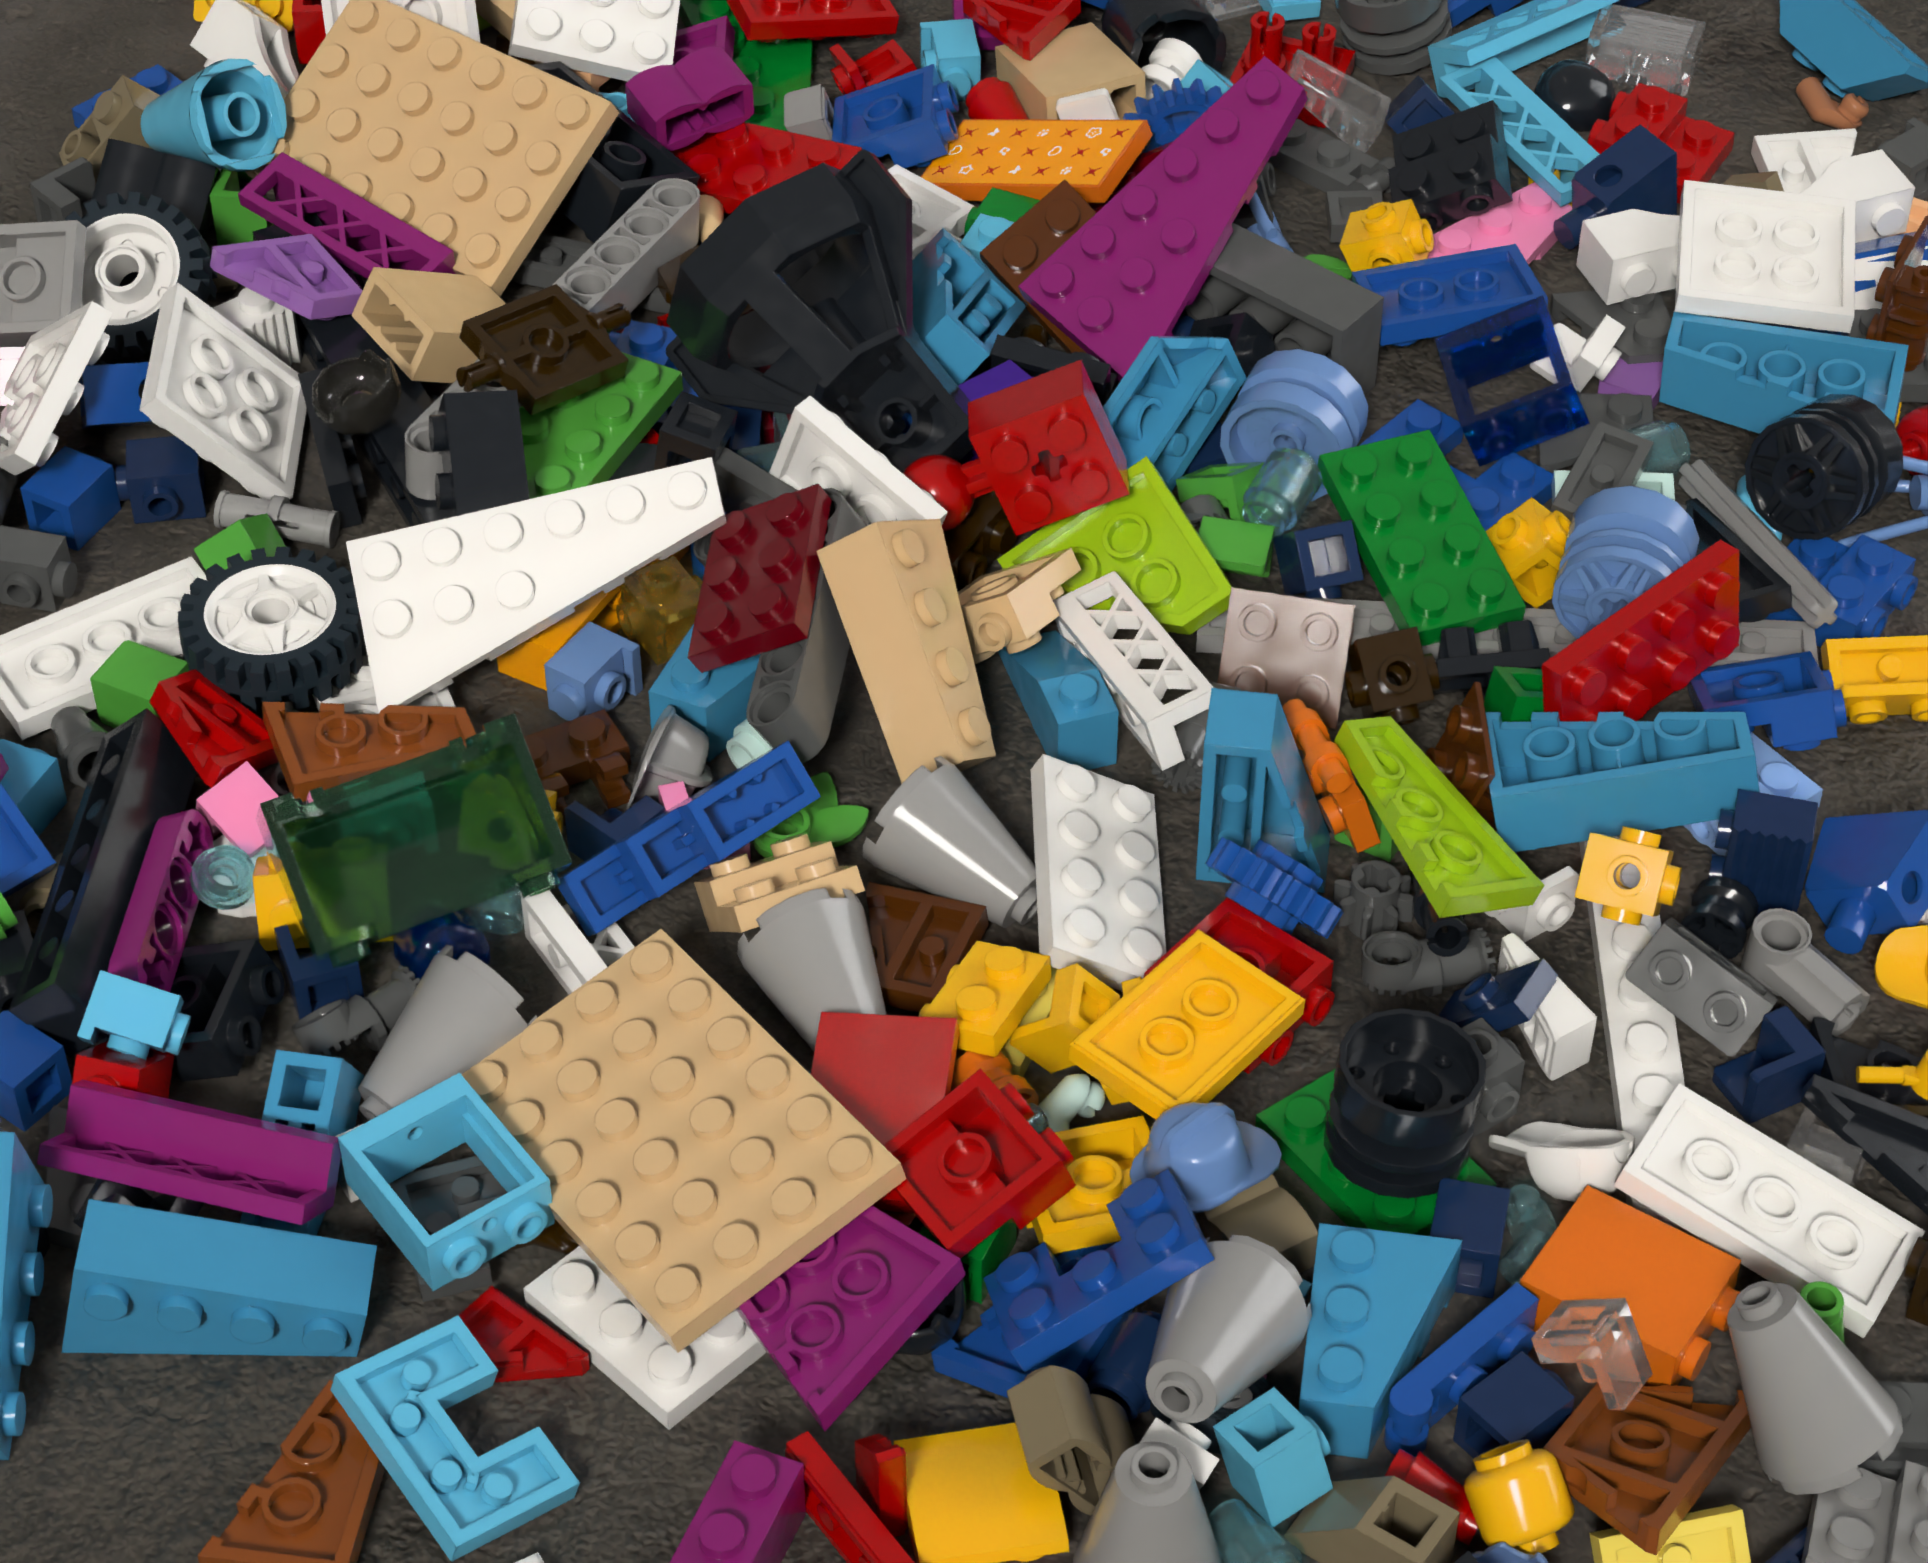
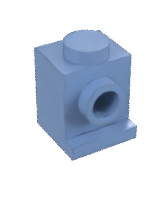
[544,621,643,721]

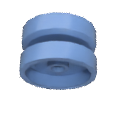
[1220,349,1369,503]

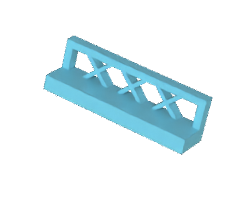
[1427,0,1620,98]
[1439,56,1600,207]

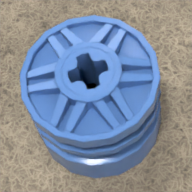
[1552,486,1699,639]

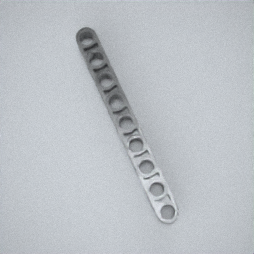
[405,178,700,500]

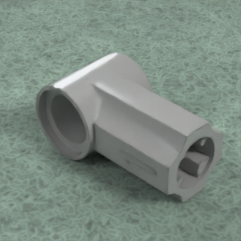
[1740,908,1870,1037]

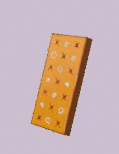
[920,119,1153,203]

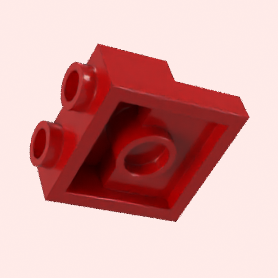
[1587,83,1735,204]
[1144,898,1334,1074]
[883,1068,1076,1259]

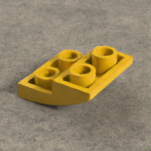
[893,1423,1069,1563]

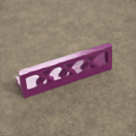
[238,152,456,279]
[37,1079,341,1225]

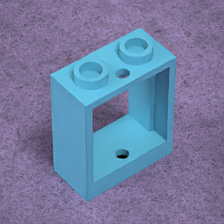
[338,1072,555,1291]

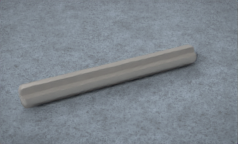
[1679,459,1838,629]

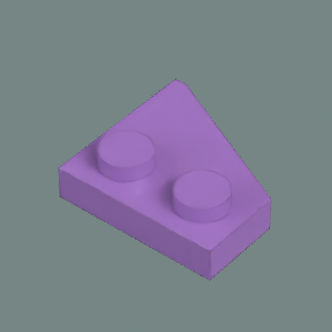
[210,234,363,320]

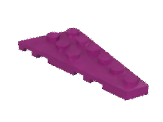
[1018,56,1308,381]
[736,1206,966,1432]

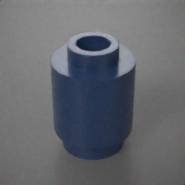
[1088,1311,1161,1422]

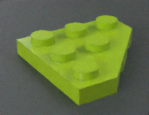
[997,456,1232,635]

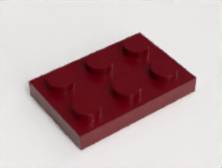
[687,484,832,673]

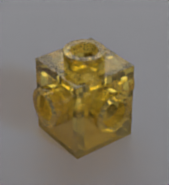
[616,556,702,666]

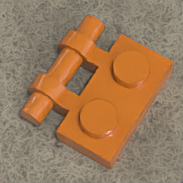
[1282,699,1381,853]

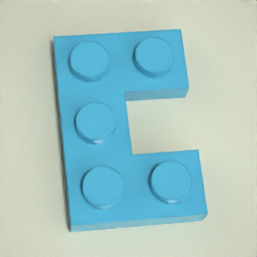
[331,1315,580,1562]

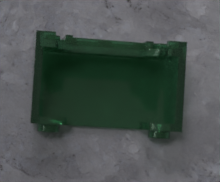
[255,713,572,968]

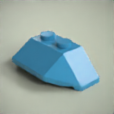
[1780,0,1928,102]
[1103,336,1246,492]

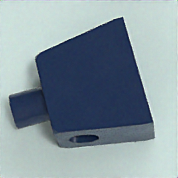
[1553,124,1677,250]

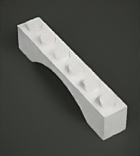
[190,0,299,99]
[1576,149,1915,305]

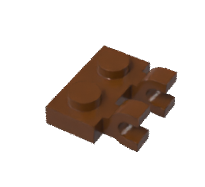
[488,709,631,826]

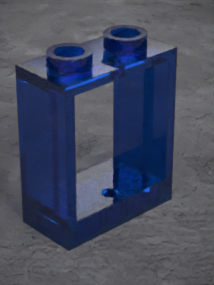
[1435,295,1590,467]

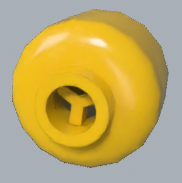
[1464,1439,1575,1555]

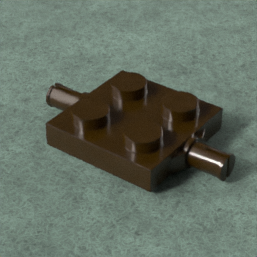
[456,284,631,416]

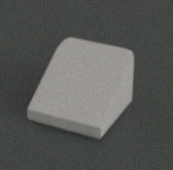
[784,84,834,141]

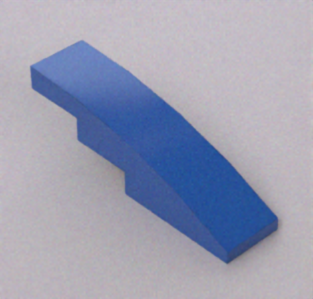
[554,740,821,937]

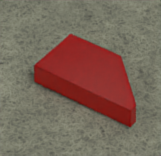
[459,1286,590,1382]
[855,1433,907,1538]

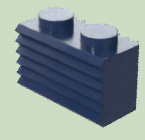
[1708,789,1818,917]

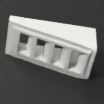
[1496,932,1597,1081]

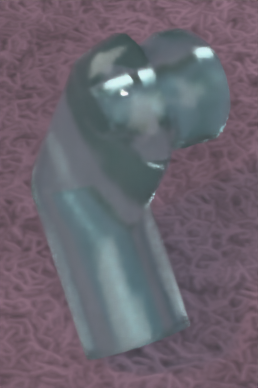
[1498,1184,1557,1285]

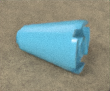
[141,59,287,171]

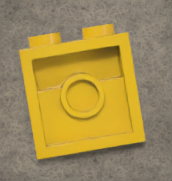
[1026,1115,1150,1254]

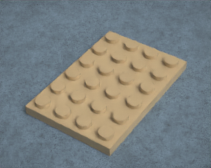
[245,0,619,297]
[461,929,907,1353]

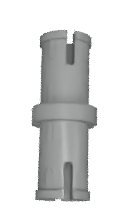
[213,490,341,549]

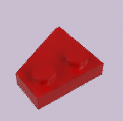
[963,0,1081,61]
[149,669,278,788]

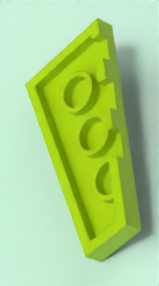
[1334,716,1544,918]

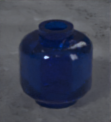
[393,901,490,980]

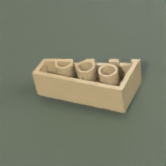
[816,519,996,783]

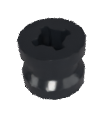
[1681,877,1759,959]

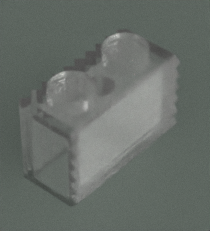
[1585,4,1706,97]

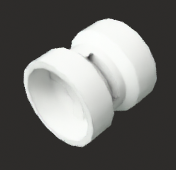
[1141,38,1203,101]

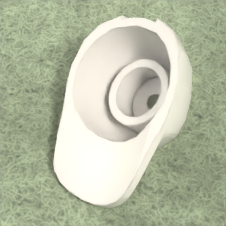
[1489,1121,1635,1202]

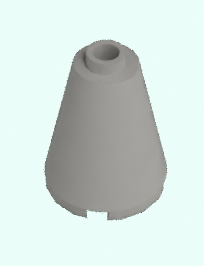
[863,756,1037,928]
[737,888,887,1052]
[358,945,538,1133]
[1146,1235,1312,1424]
[1727,1281,1903,1495]
[1073,1441,1222,1563]

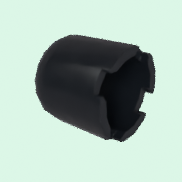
[1101,0,1226,73]

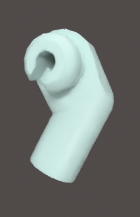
[1035,1073,1105,1134]

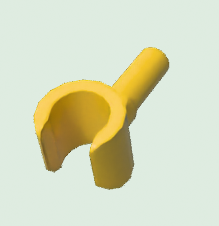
[1856,1050,1928,1100]

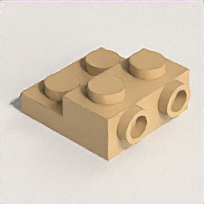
[958,548,1081,664]
[694,833,865,933]

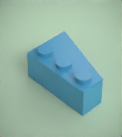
[912,228,1026,385]
[648,624,760,762]
[1196,688,1330,893]
[1299,1223,1463,1459]

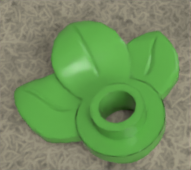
[753,772,869,858]

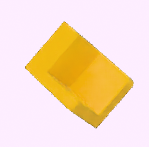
[1009,963,1120,1073]

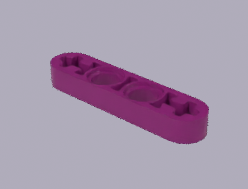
[108,809,214,992]

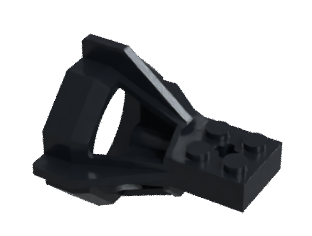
[666,150,974,473]

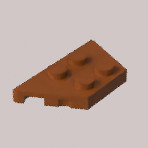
[1544,1380,1751,1555]

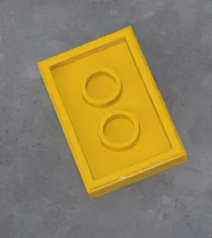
[1068,929,1306,1120]

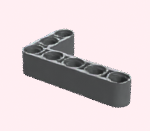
[693,488,868,763]

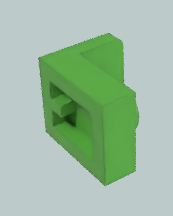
[1175,461,1276,525]

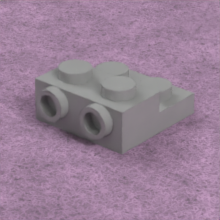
[0,220,87,347]
[1801,1460,1928,1563]

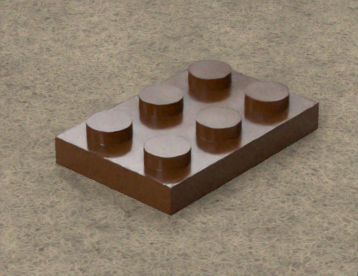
[980,180,1096,354]

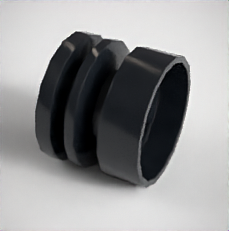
[1745,394,1903,540]
[1324,1008,1486,1199]

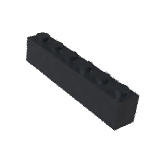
[9,708,197,1057]

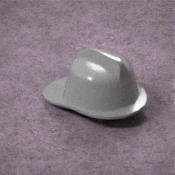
[626,705,713,810]

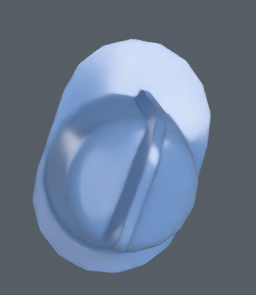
[1129,1102,1282,1213]

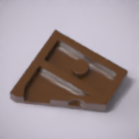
[866,882,989,1013]

